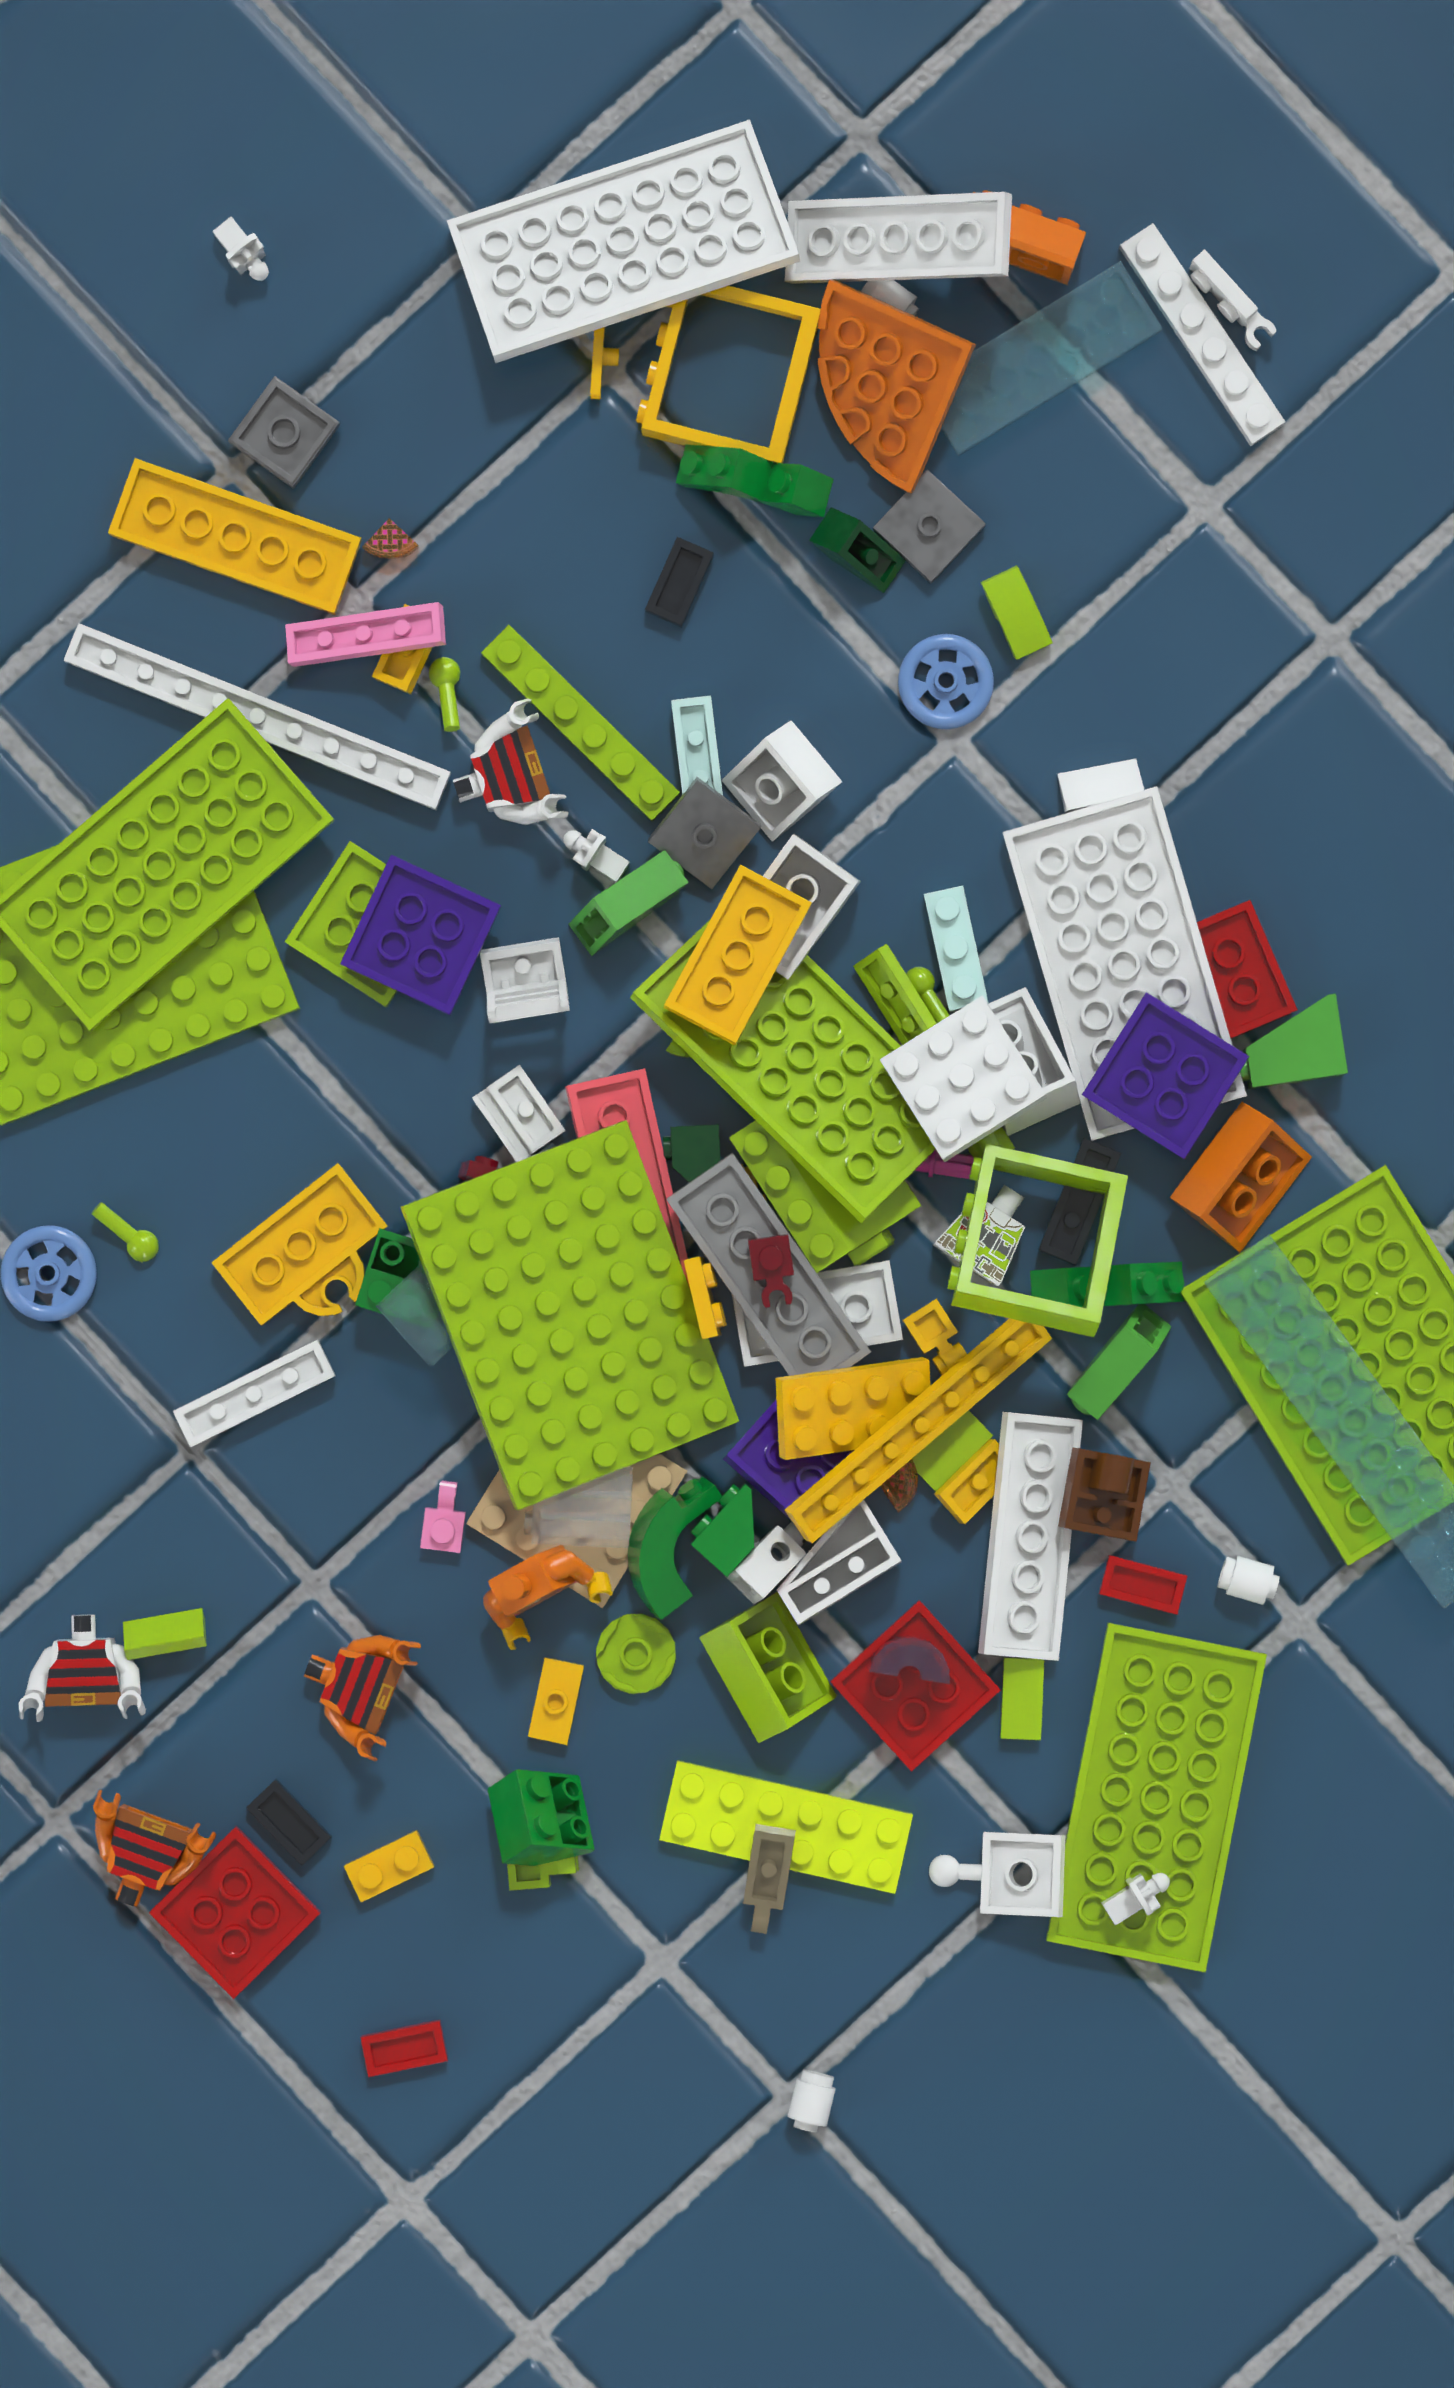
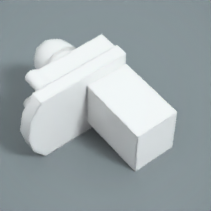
[213,217,269,281]
[563,829,630,883]
[1101,1873,1170,1925]

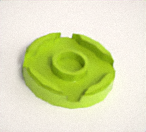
[596,1613,676,1694]

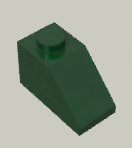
[809,507,906,593]
[663,1124,721,1183]

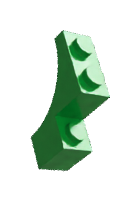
[676,444,833,517]
[1030,1261,1185,1307]

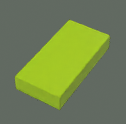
[909,1410,993,1492]
[123,1608,207,1660]
[1000,1657,1044,1740]

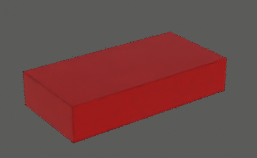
[1098,1555,1187,1615]
[360,2019,448,2077]

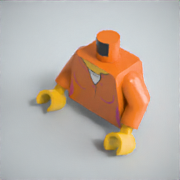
[483,1544,613,1650]

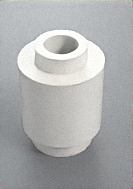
[861,280,919,316]
[1217,1555,1280,1605]
[787,2070,836,2132]

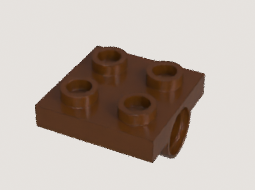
[1058,1447,1151,1542]

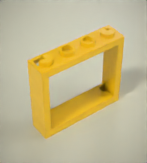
[636,286,820,463]

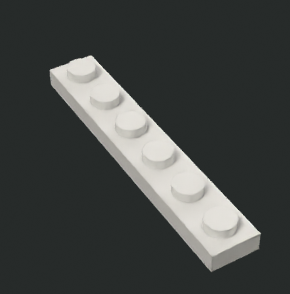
[1119,223,1285,446]

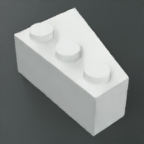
[777,1500,902,1625]

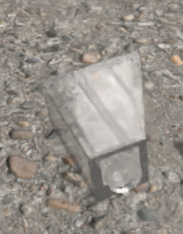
[524,1466,633,1548]

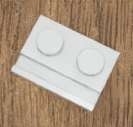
[472,1065,566,1162]

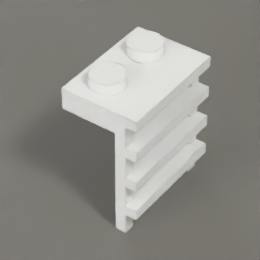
[480,937,570,1023]

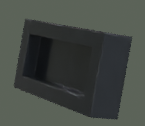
[645,537,714,628]
[246,1779,332,1866]

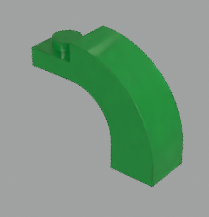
[628,1476,722,1620]

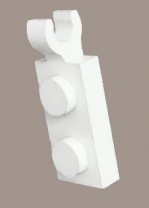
[1189,249,1276,351]

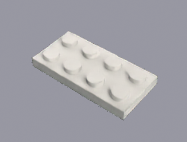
[732,1260,903,1367]

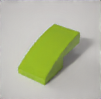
[980,565,1053,660]

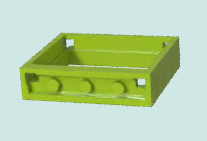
[947,1144,1128,1337]

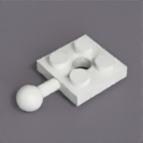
[929,1832,1066,1917]

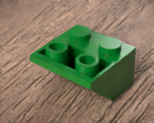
[355,1228,440,1330]
[690,1483,754,1577]
[487,1769,595,1866]

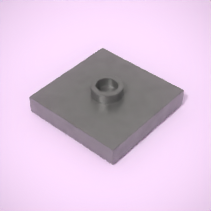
[228,376,340,489]
[873,469,986,584]
[648,777,761,889]

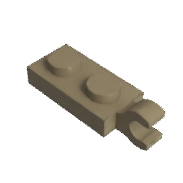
[743,1824,796,1934]

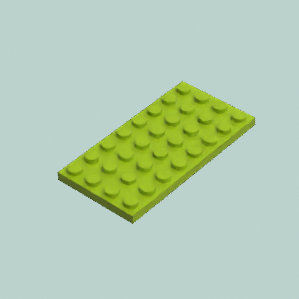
[0,698,335,1031]
[630,919,936,1223]
[1046,1622,1267,1973]

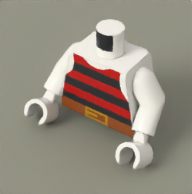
[453,698,568,825]
[19,1615,146,1722]

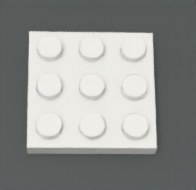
[880,995,1047,1162]

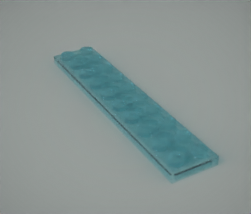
[1203,1234,1454,1609]

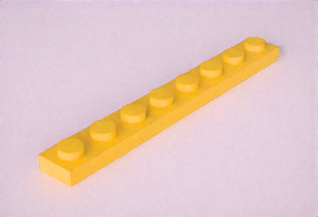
[784,1318,1052,1544]

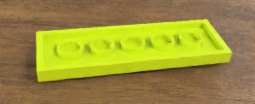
[659,1760,913,1894]

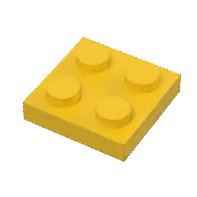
[684,1256,727,1339]

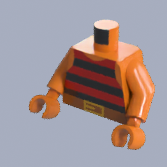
[304,1635,421,1761]
[93,1790,216,1907]

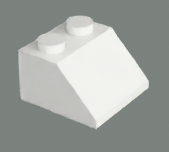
[721,720,842,842]

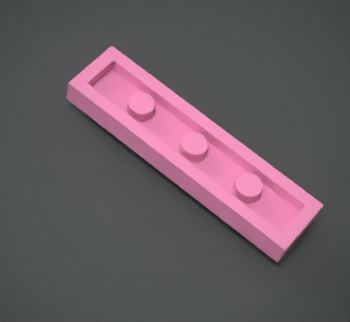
[285,602,446,667]

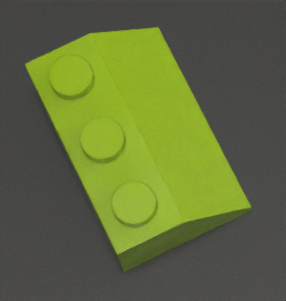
[699,1592,837,1743]

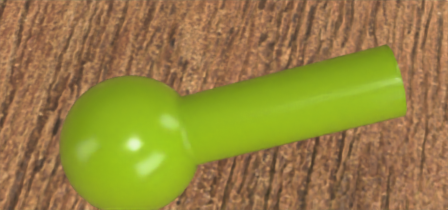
[428,657,460,732]
[906,967,950,1023]
[91,1202,159,1262]

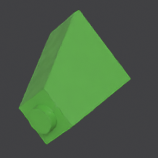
[568,850,688,956]
[1240,994,1348,1090]
[1067,1304,1172,1420]

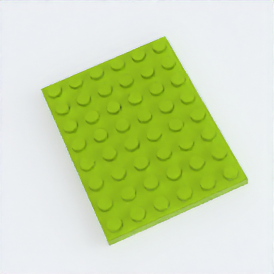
[0,845,301,1126]
[400,1120,739,1510]
[1180,1165,1454,1566]

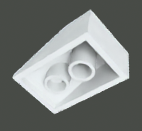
[763,834,861,980]
[988,987,1080,1136]

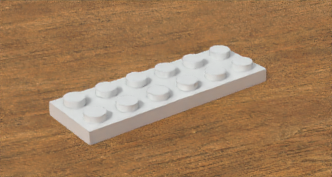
[785,192,1012,284]
[978,1412,1083,1661]

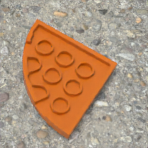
[818,279,976,493]

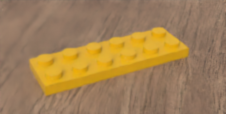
[108,458,362,615]

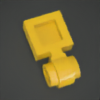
[902,1298,967,1376]

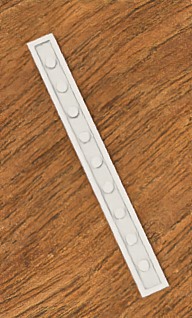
[64,623,451,810]

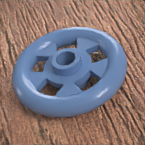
[898,634,994,729]
[0,1225,97,1322]

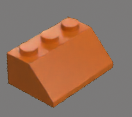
[973,190,1086,285]
[1170,1102,1312,1253]

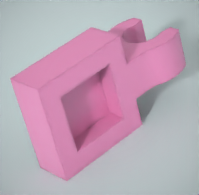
[420,1480,466,1553]

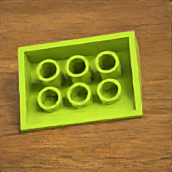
[729,1120,922,1273]

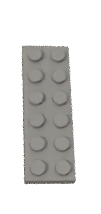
[666,1153,871,1376]

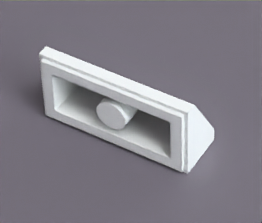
[1057,759,1144,813]

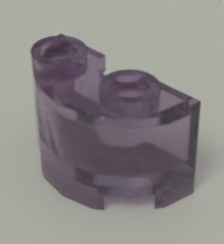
[868,1635,950,1684]

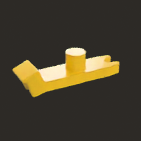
[590,327,619,399]

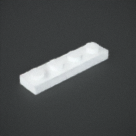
[173,1340,336,1447]

